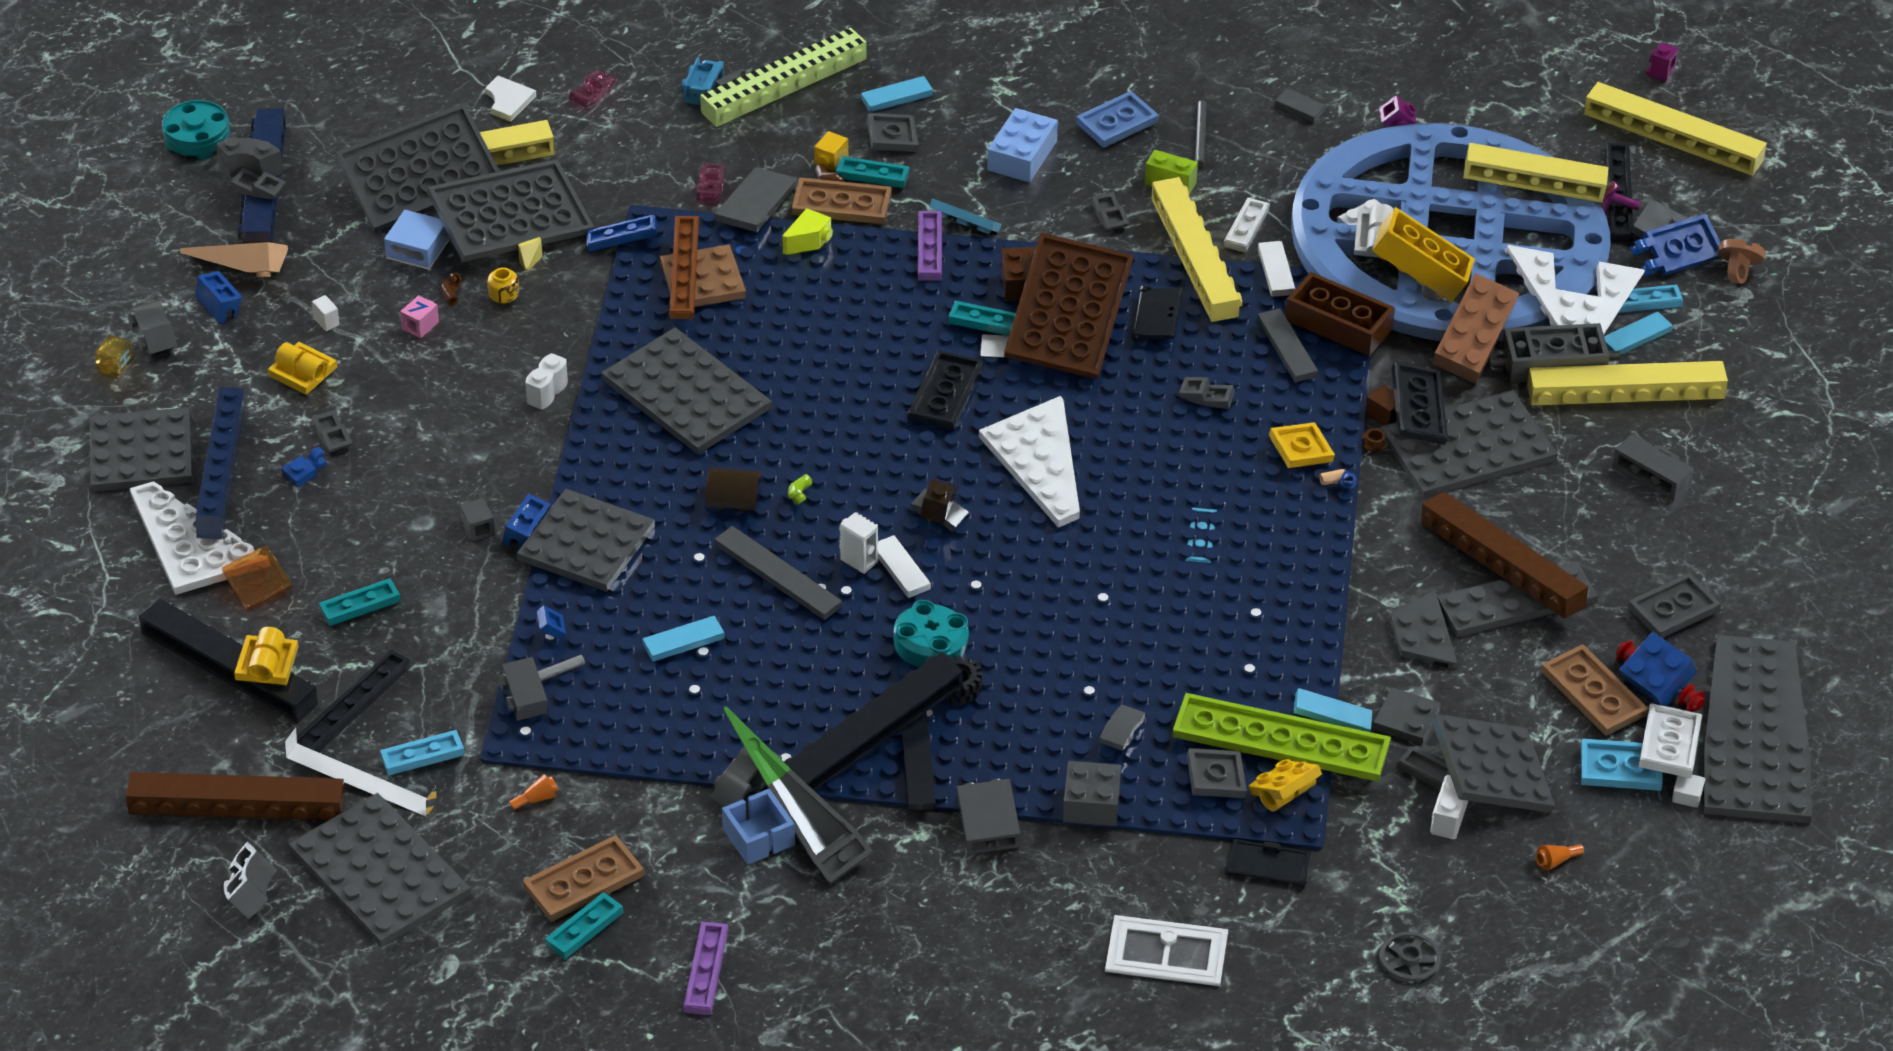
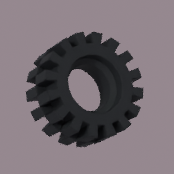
[943,656,982,704]

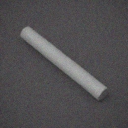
[538,655,585,681]

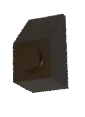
[920,478,959,524]

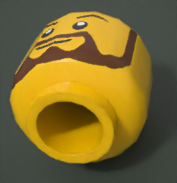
[487,268,519,304]

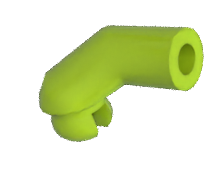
[788,474,812,505]

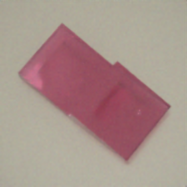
[569,69,617,108]
[696,163,726,202]

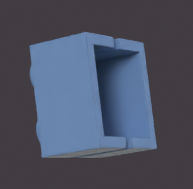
[722,789,795,865]

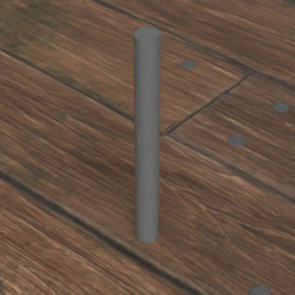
[1195,100,1207,167]

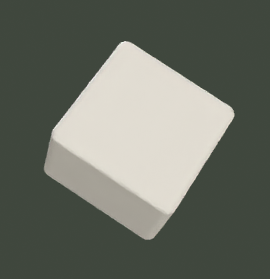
[312,295,339,331]
[1672,775,1705,808]

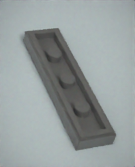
[1257,309,1318,382]

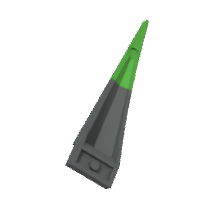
[724,706,873,885]

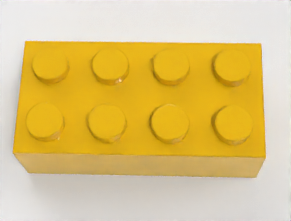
[1372,207,1475,302]

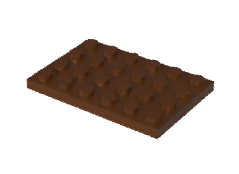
[1004,233,1134,379]

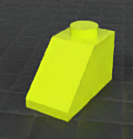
[782,208,833,255]

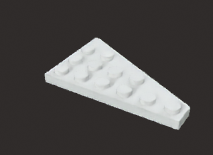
[979,396,1080,528]
[130,482,271,595]

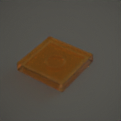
[222,545,293,611]

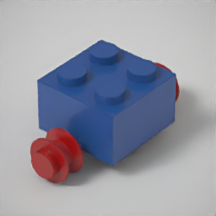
[1616,632,1705,712]

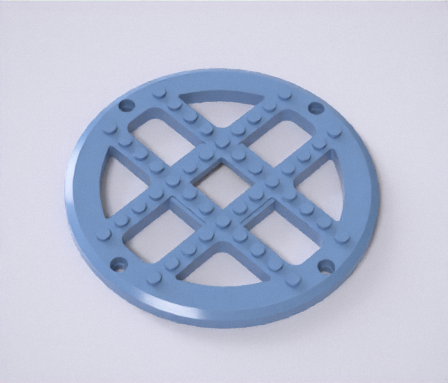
[1291,123,1611,341]

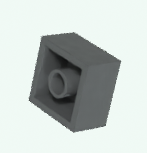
[1063,761,1121,826]

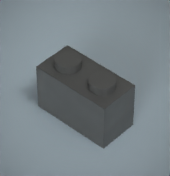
[499,657,547,721]

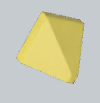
[518,237,542,271]

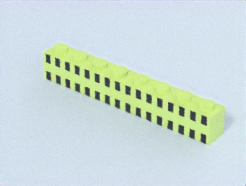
[700,28,866,127]

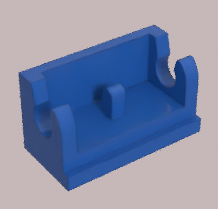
[196,271,242,324]
[502,493,551,550]

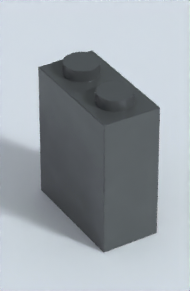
[957,779,1020,855]

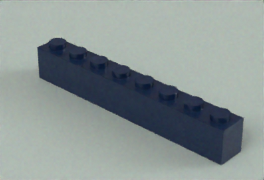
[238,109,286,244]
[196,387,245,539]

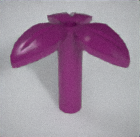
[1601,181,1641,215]

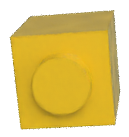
[814,131,848,172]

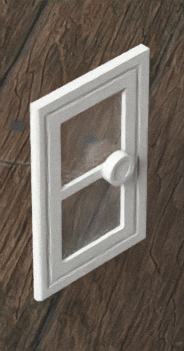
[1105,915,1228,986]

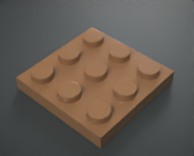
[660,244,746,307]

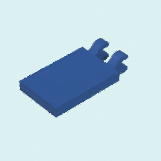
[1630,213,1721,277]

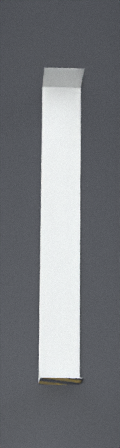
[285,728,437,817]

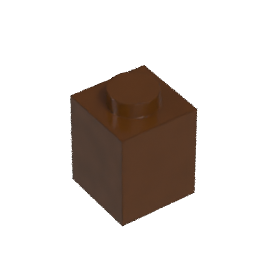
[1366,385,1397,426]

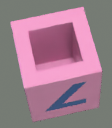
[400,295,439,338]

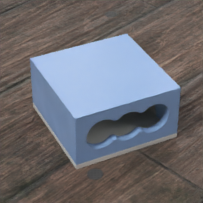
[384,210,449,270]

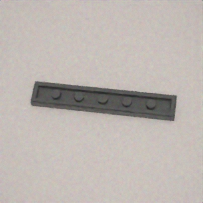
[714,526,842,620]

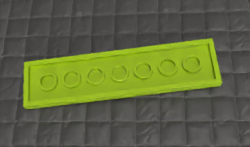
[1173,693,1391,782]

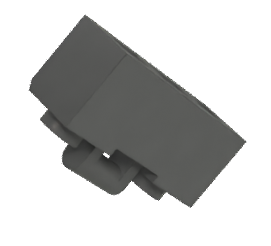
[1613,433,1694,501]

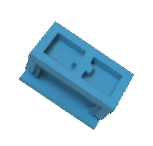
[681,57,724,105]

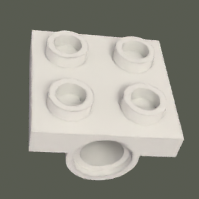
[1354,204,1393,257]

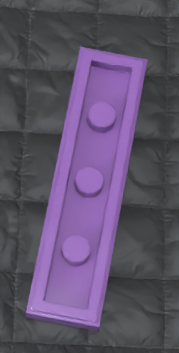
[918,211,942,281]
[683,922,729,1015]

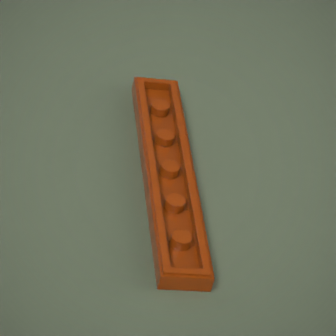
[669,216,699,319]

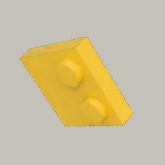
[1269,422,1335,468]

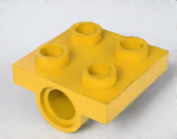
[268,342,337,395]
[234,627,299,685]
[1248,759,1322,812]

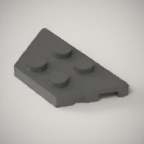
[1390,591,1457,670]

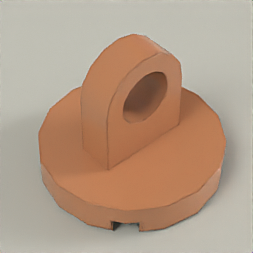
[1717,239,1766,284]

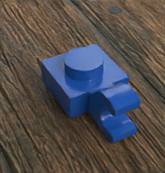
[281,447,327,488]

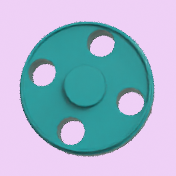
[162,100,230,159]
[893,600,969,667]

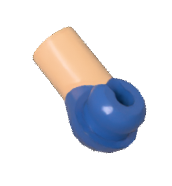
[1319,469,1357,489]

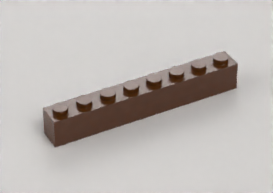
[1421,491,1588,619]
[126,772,346,821]

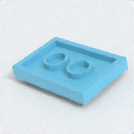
[1581,739,1662,791]

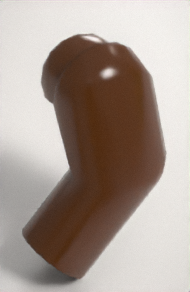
[815,164,844,182]
[440,273,462,306]

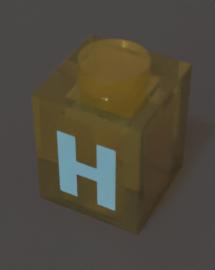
[94,335,133,377]

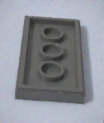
[715,167,798,232]

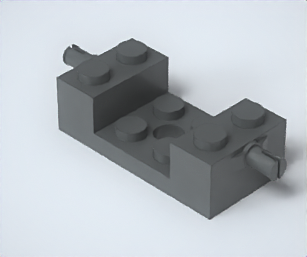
[1489,323,1620,383]

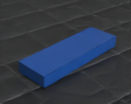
[586,214,657,252]

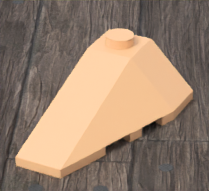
[180,242,288,278]

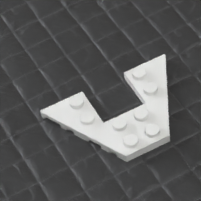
[1505,245,1644,334]

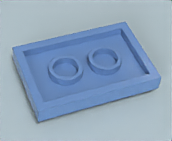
[1076,91,1159,148]

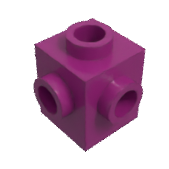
[1379,95,1417,128]

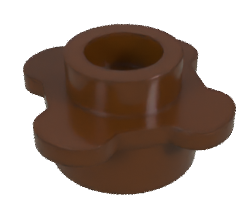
[1362,428,1388,451]

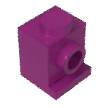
[1646,42,1679,82]

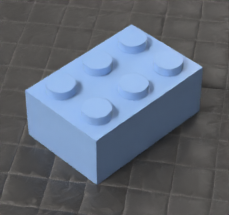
[987,108,1058,183]

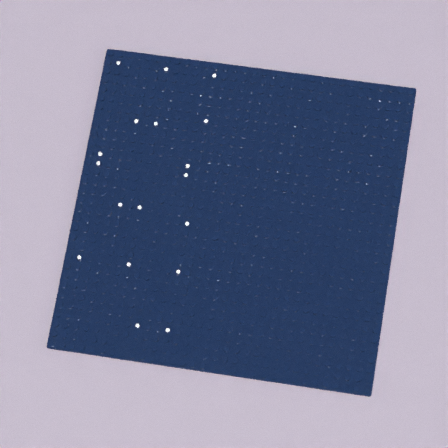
[480,205,1378,850]

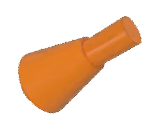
[509,774,558,810]
[1535,844,1584,871]

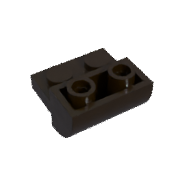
[705,468,762,512]

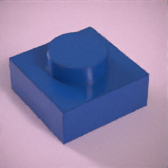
[537,605,566,640]

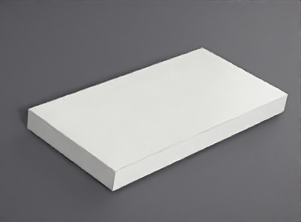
[1638,703,1702,778]

